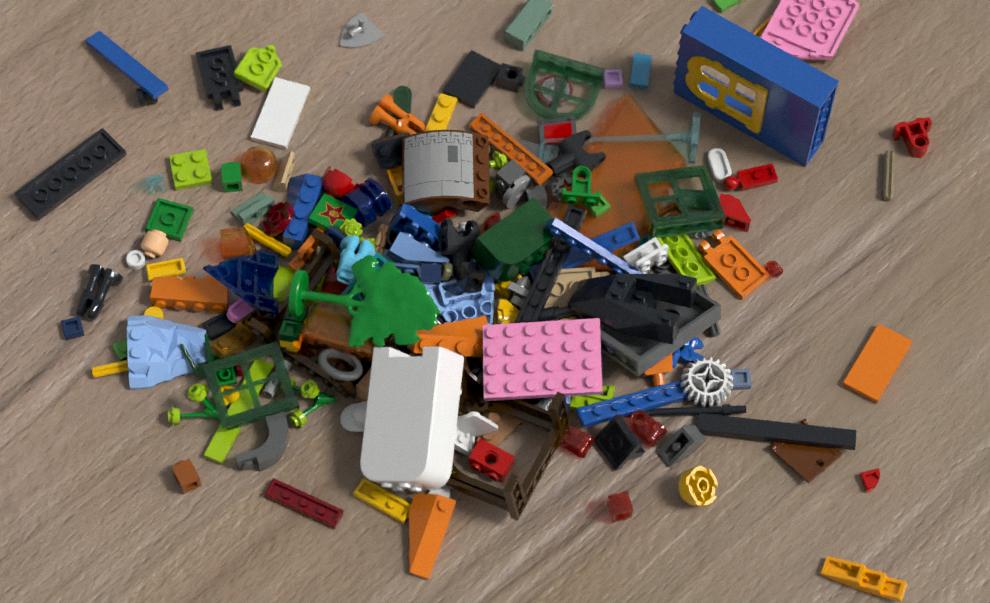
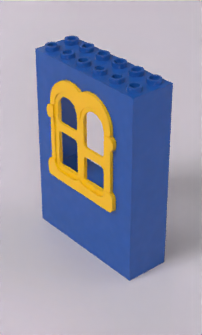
[673,6,839,167]

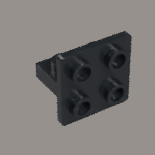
[373,132,410,170]

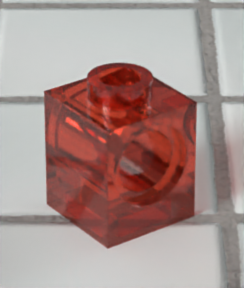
[607,491,633,523]

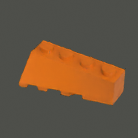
[150,274,231,313]
[407,315,488,357]

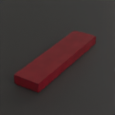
[264,478,344,530]

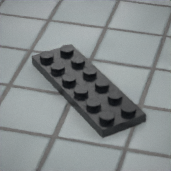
[14,128,127,220]

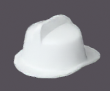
[340,401,367,432]

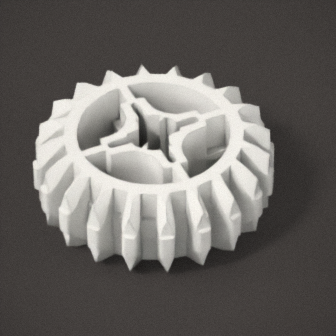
[681,356,733,407]

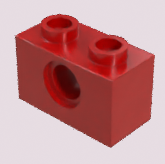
[469,438,515,483]

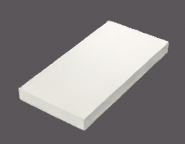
[251,77,310,150]

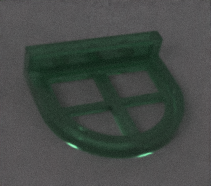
[524,49,606,121]

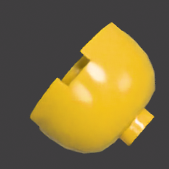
[678,466,718,506]

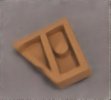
[476,412,523,447]

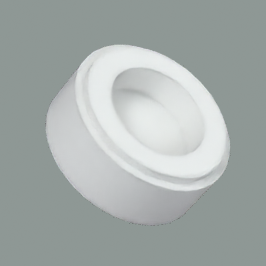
[126,250,146,270]

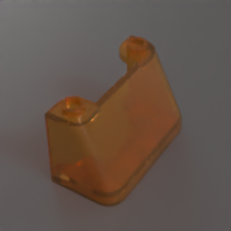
[300,292,387,362]

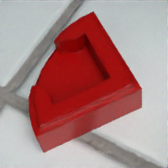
[432,209,457,224]
[859,468,880,493]

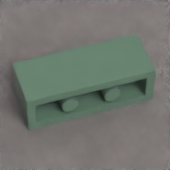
[504,0,553,51]

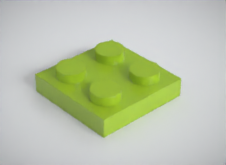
[169,149,213,191]

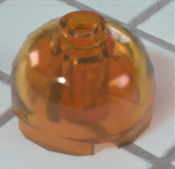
[240,146,278,184]

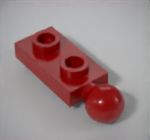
[723,163,778,191]

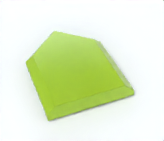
[233,45,282,91]

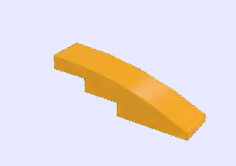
[821,556,907,602]

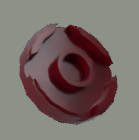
[262,202,294,237]

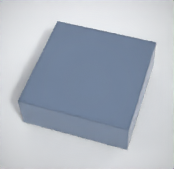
[730,369,752,390]

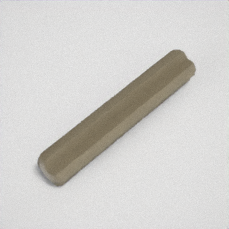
[882,150,895,201]

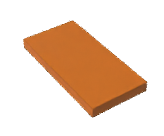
[843,323,913,403]

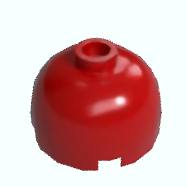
[322,166,360,201]

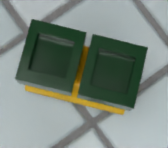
[279,304,308,352]

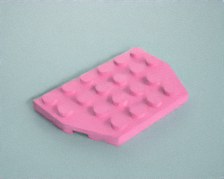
[761,0,860,60]

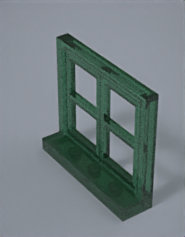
[634,165,726,238]
[203,341,299,432]

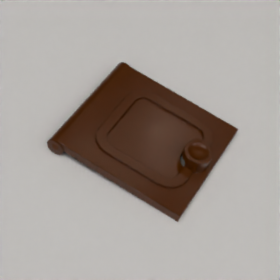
[769,419,843,483]

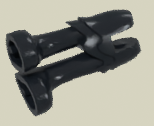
[76,264,123,320]
[538,305,590,322]

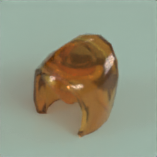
[219,227,256,262]

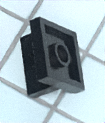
[593,414,645,470]

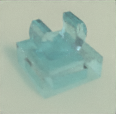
[144,173,165,193]

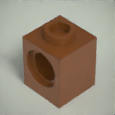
[172,459,202,494]

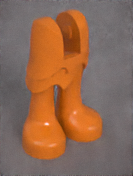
[369,94,426,135]

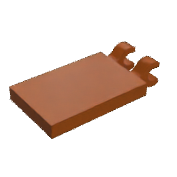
[698,229,770,300]

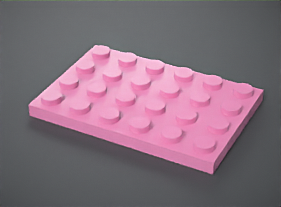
[483,318,603,401]

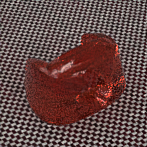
[764,260,784,278]

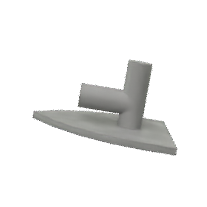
[340,12,384,48]

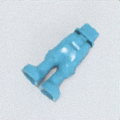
[337,235,375,285]

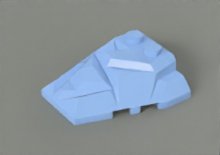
[417,256,495,325]
[127,315,207,390]

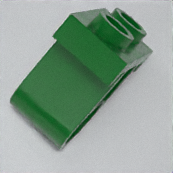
[560,166,600,207]

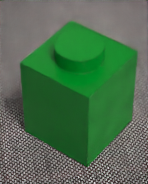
[221,162,243,193]

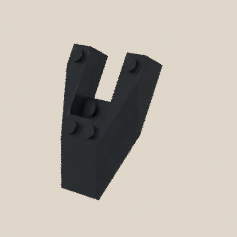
[568,274,697,345]

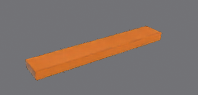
[469,112,553,186]

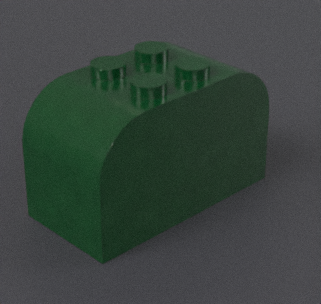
[471,197,554,282]

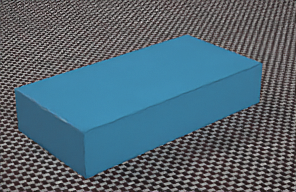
[629,53,652,90]

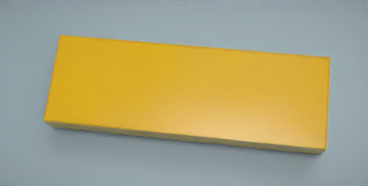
[353,478,411,524]

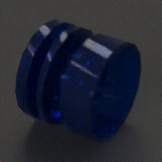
[343,178,392,228]

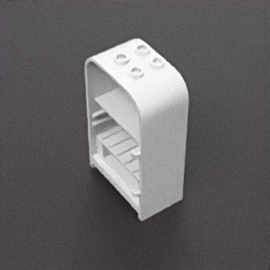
[360,347,464,492]

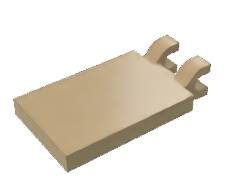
[538,267,609,308]

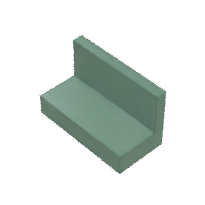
[232,192,275,226]

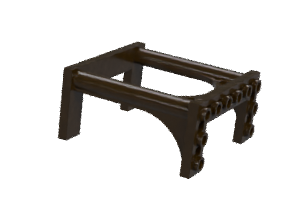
[248,228,393,399]
[444,354,571,521]

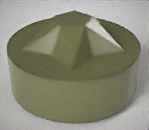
[441,262,453,282]

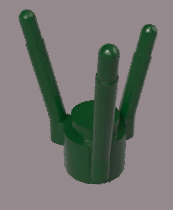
[180,333,215,379]

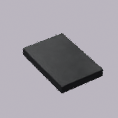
[443,50,501,109]

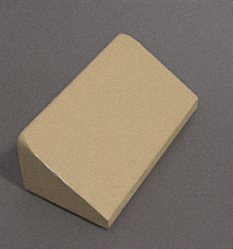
[272,151,295,193]

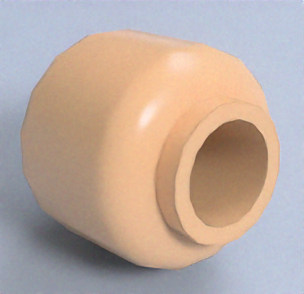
[141,229,169,259]

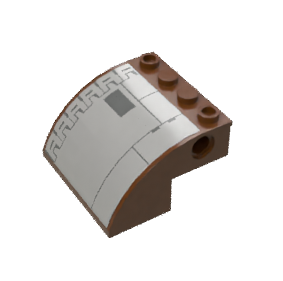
[402,130,490,214]

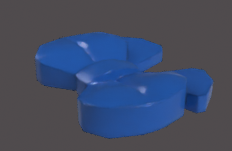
[679,337,704,363]

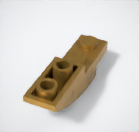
[210,306,272,360]

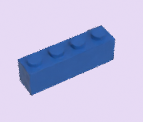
[283,173,325,251]
[389,203,462,264]

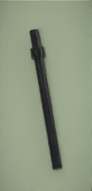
[629,404,746,417]

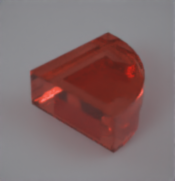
[484,212,501,231]

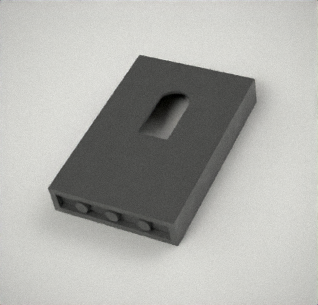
[600,269,721,376]

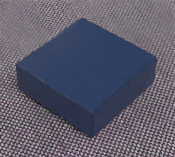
[421,263,441,285]
[61,316,85,340]

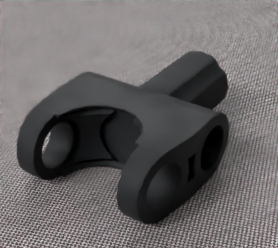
[547,130,607,177]
[439,219,480,277]

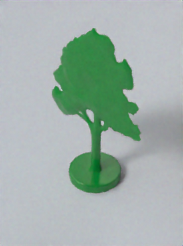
[289,255,441,348]

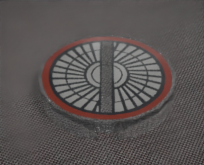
[537,74,574,108]

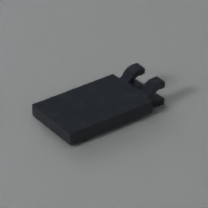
[196,45,243,111]

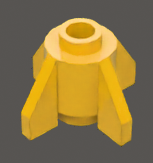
[493,299,520,324]

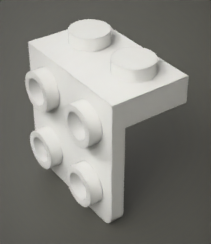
[623,237,669,274]
[454,412,498,456]

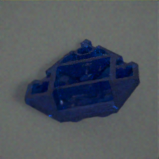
[203,250,279,316]

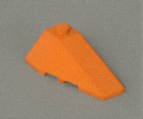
[408,494,456,580]

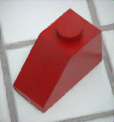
[712,193,751,232]

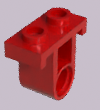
[892,117,932,158]

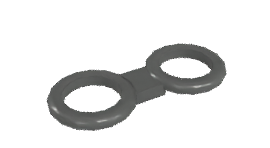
[316,315,363,381]

